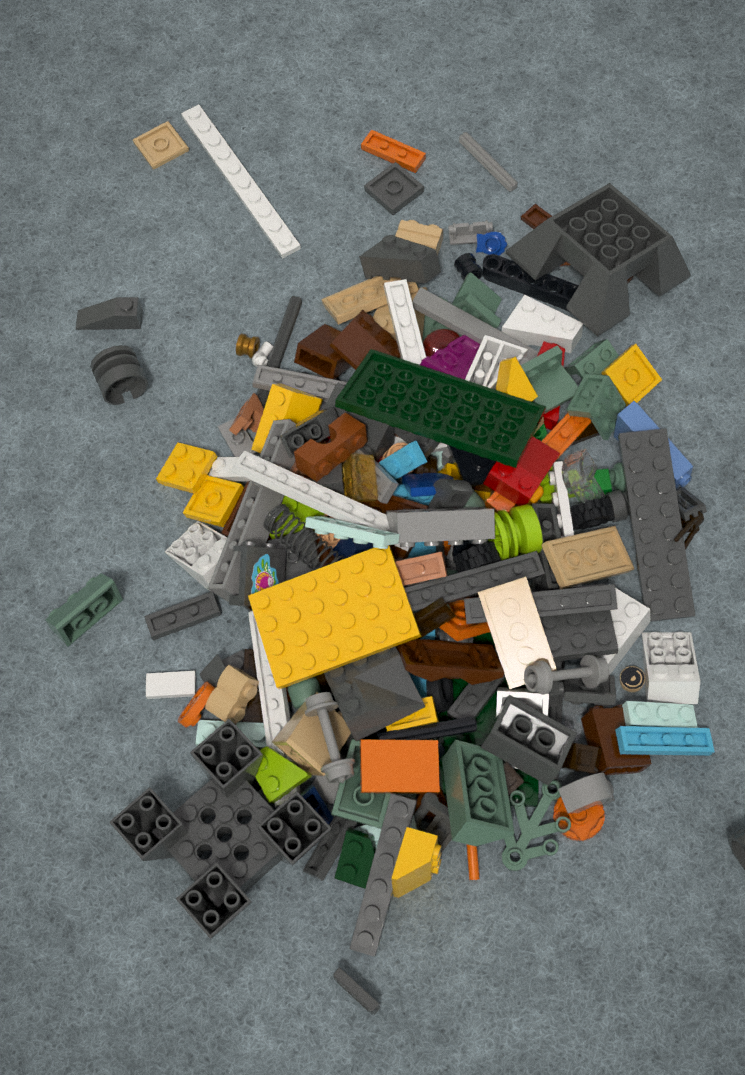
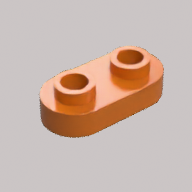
[178,682,215,728]

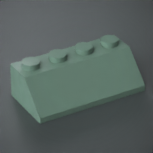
[442,740,514,846]

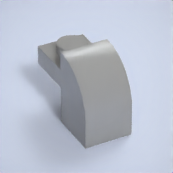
[558,773,615,813]

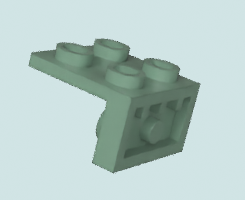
[452,273,502,328]
[565,339,619,379]
[521,345,578,414]
[566,374,626,440]

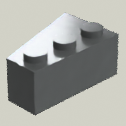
[359,235,441,283]

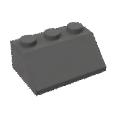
[324,382,395,462]
[481,695,577,786]

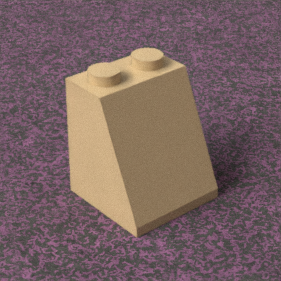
[272,695,351,776]

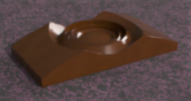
[397,639,504,685]

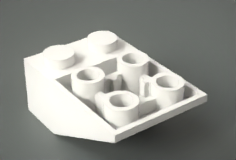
[165,521,227,595]
[642,632,700,704]

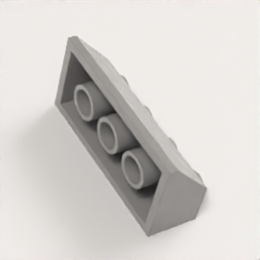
[386,507,495,547]

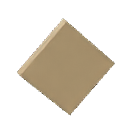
[133,121,189,170]

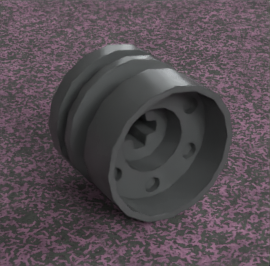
[90,345,148,405]

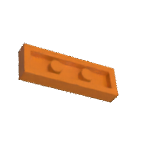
[361,130,426,173]

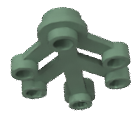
[502,779,571,871]

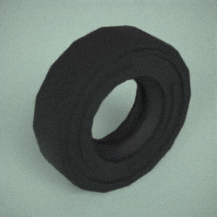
[426,678,453,712]

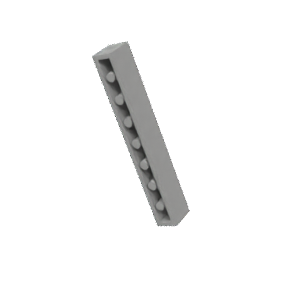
[208,419,296,602]

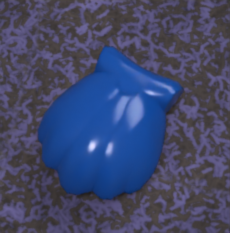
[476,232,507,256]

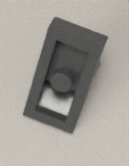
[199,650,244,688]

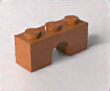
[294,412,368,482]

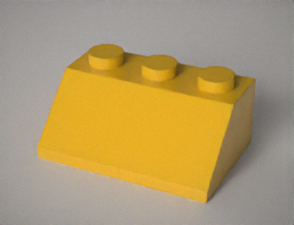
[251,383,323,453]
[391,827,442,898]

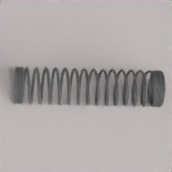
[263,504,344,571]

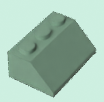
[45,573,123,647]

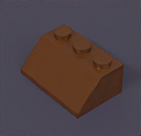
[329,309,401,370]

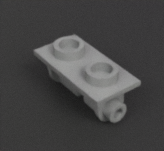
[448,220,493,245]

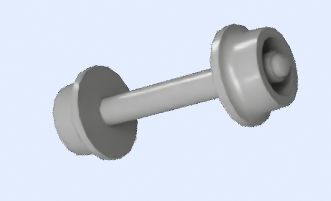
[524,655,609,695]
[305,692,355,783]

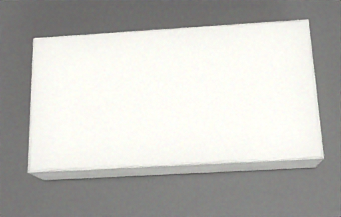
[146,671,196,699]

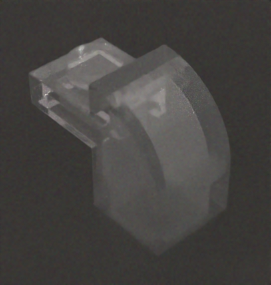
[562,448,606,503]

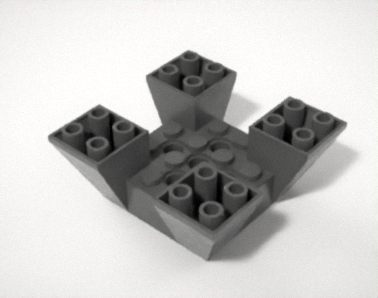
[506,183,691,337]
[110,719,332,939]

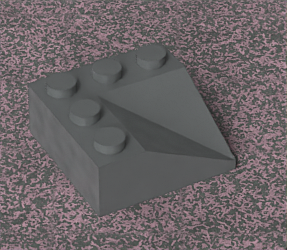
[324,647,425,741]

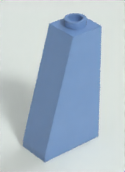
[614,401,693,488]

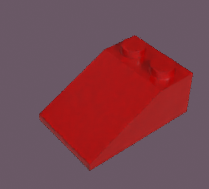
[483,436,560,506]

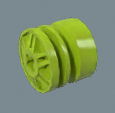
[487,504,543,561]

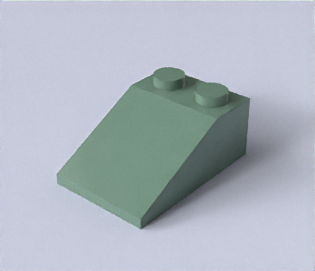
[331,739,391,829]

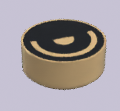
[619,666,645,692]

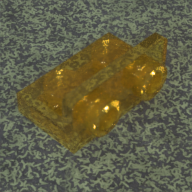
[343,454,378,503]

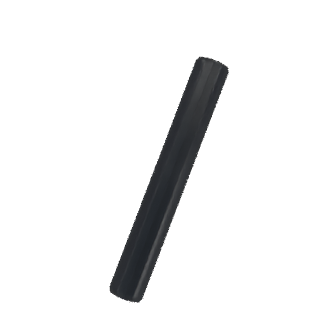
[377,717,477,740]

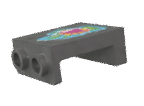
[229,541,286,606]

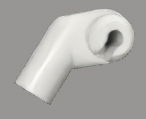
[252,342,273,367]

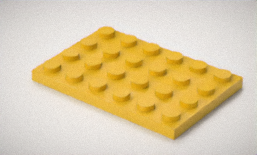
[248,545,421,690]

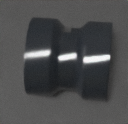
[454,253,483,281]

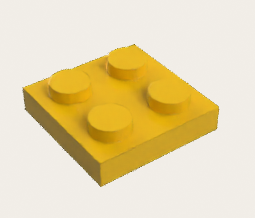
[601,344,662,407]
[156,442,218,494]
[183,475,244,527]

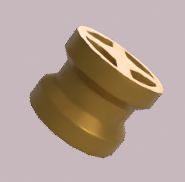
[236,333,260,358]

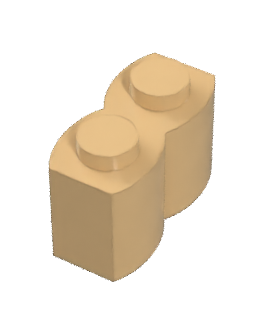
[205,665,259,725]

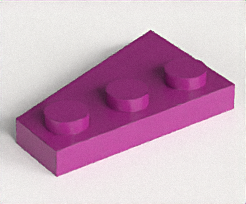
[420,335,481,380]

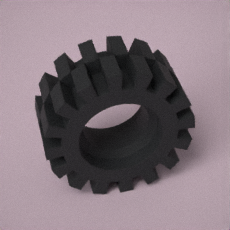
[570,497,615,530]
[453,542,501,573]

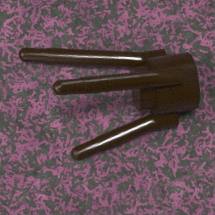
[674,511,704,550]

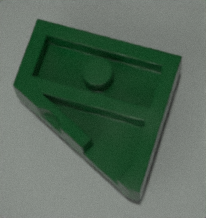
[334,828,376,889]

